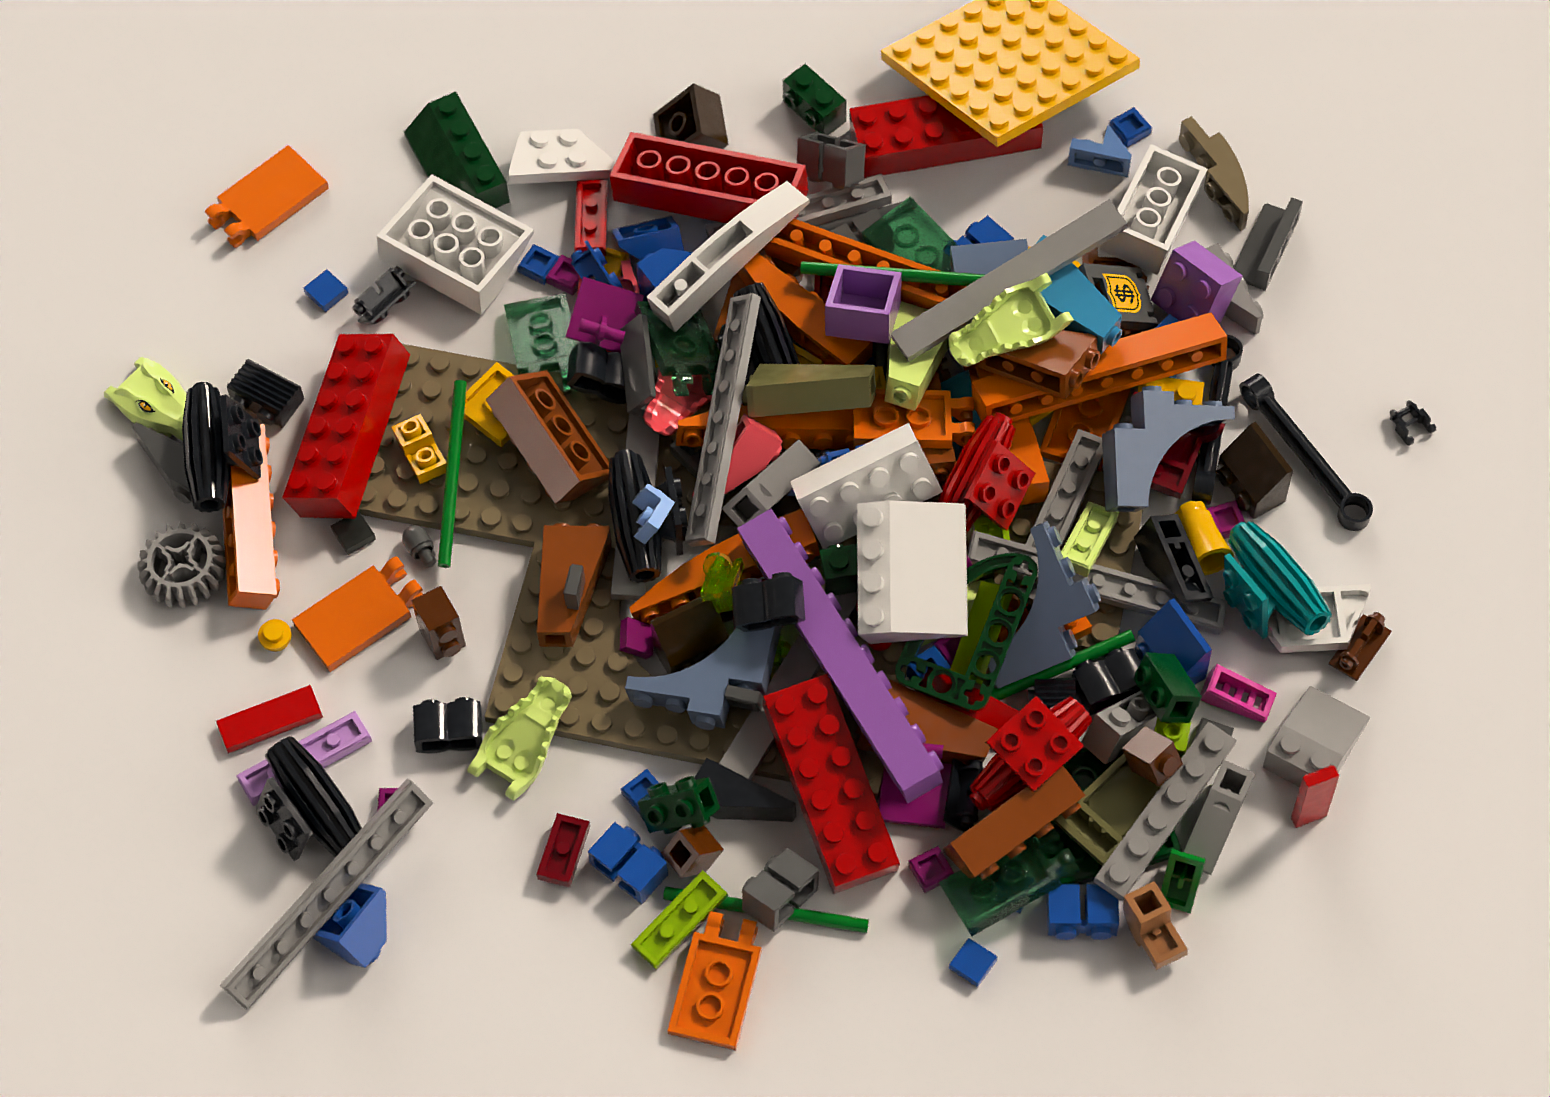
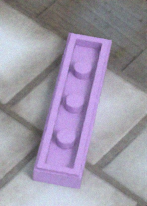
[236,711,372,806]

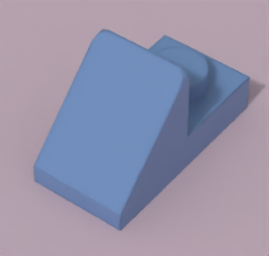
[1068,125,1132,177]

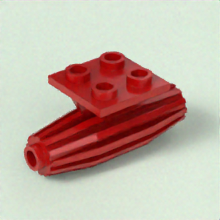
[938,412,1036,534]
[969,696,1092,812]

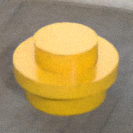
[258,619,292,652]

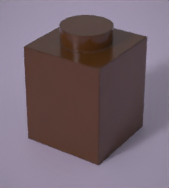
[1122,726,1183,787]
[661,825,724,878]

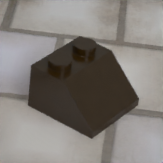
[653,83,729,149]
[1216,421,1293,520]
[650,592,729,674]

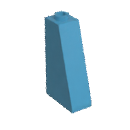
[1036,235,1123,355]

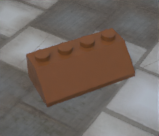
[486,370,609,504]
[942,766,1086,880]

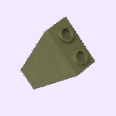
[742,364,876,417]

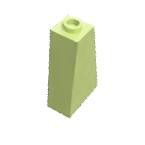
[884,301,949,411]

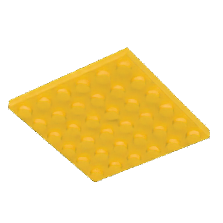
[881,0,1140,147]

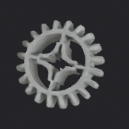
[137,522,226,609]

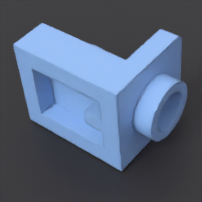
[633,484,675,544]

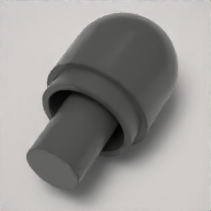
[402,525,437,568]

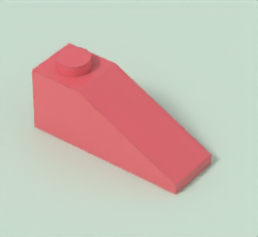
[692,414,783,497]

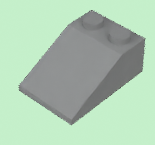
[1263,686,1370,787]

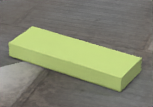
[1061,501,1119,577]

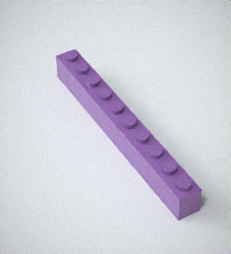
[737,509,944,804]

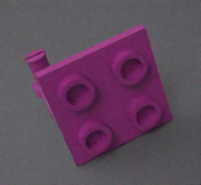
[565,277,644,352]
[879,743,952,829]

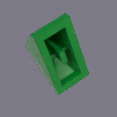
[1161,849,1206,914]

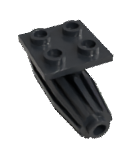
[715,282,800,386]
[182,382,263,513]
[608,449,688,583]
[256,736,362,861]

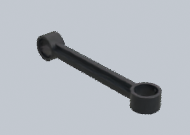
[1191,335,1243,505]
[1239,373,1373,531]

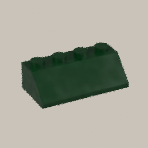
[404,91,510,209]

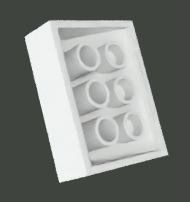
[377,174,534,314]
[857,500,968,644]

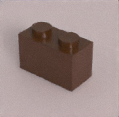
[411,586,466,660]

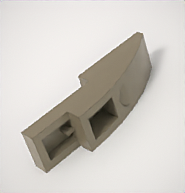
[1179,116,1249,231]

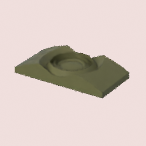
[1054,754,1162,867]

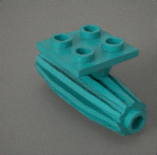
[1223,521,1332,640]

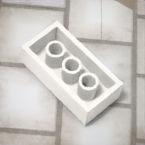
[1100,144,1208,275]
[790,423,943,549]

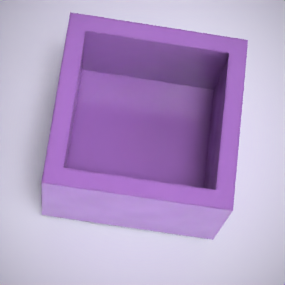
[1151,241,1242,324]
[825,264,902,344]

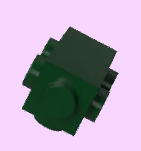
[1133,652,1202,724]
[637,776,720,834]

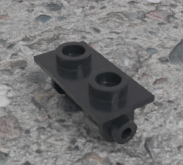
[352,266,416,324]
[943,759,984,833]

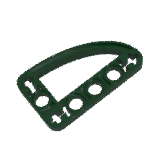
[895,553,1038,713]

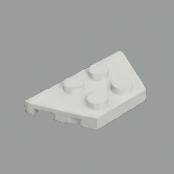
[506,129,616,185]
[1268,584,1371,653]

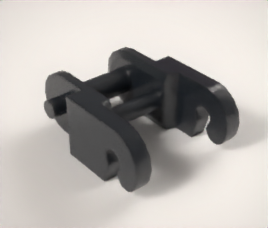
[1390,400,1436,446]

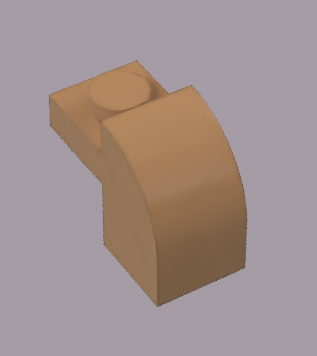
[1123,881,1188,970]

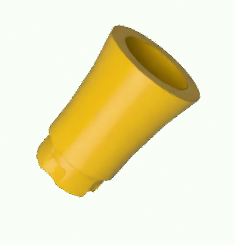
[1174,501,1234,576]

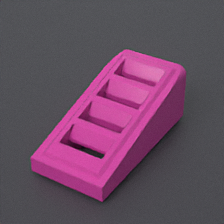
[1200,664,1277,723]

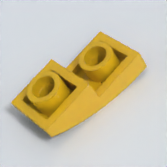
[391,414,447,484]

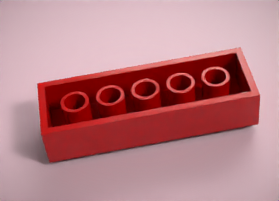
[849,95,1043,178]
[609,132,809,223]
[282,334,410,519]
[762,674,900,894]

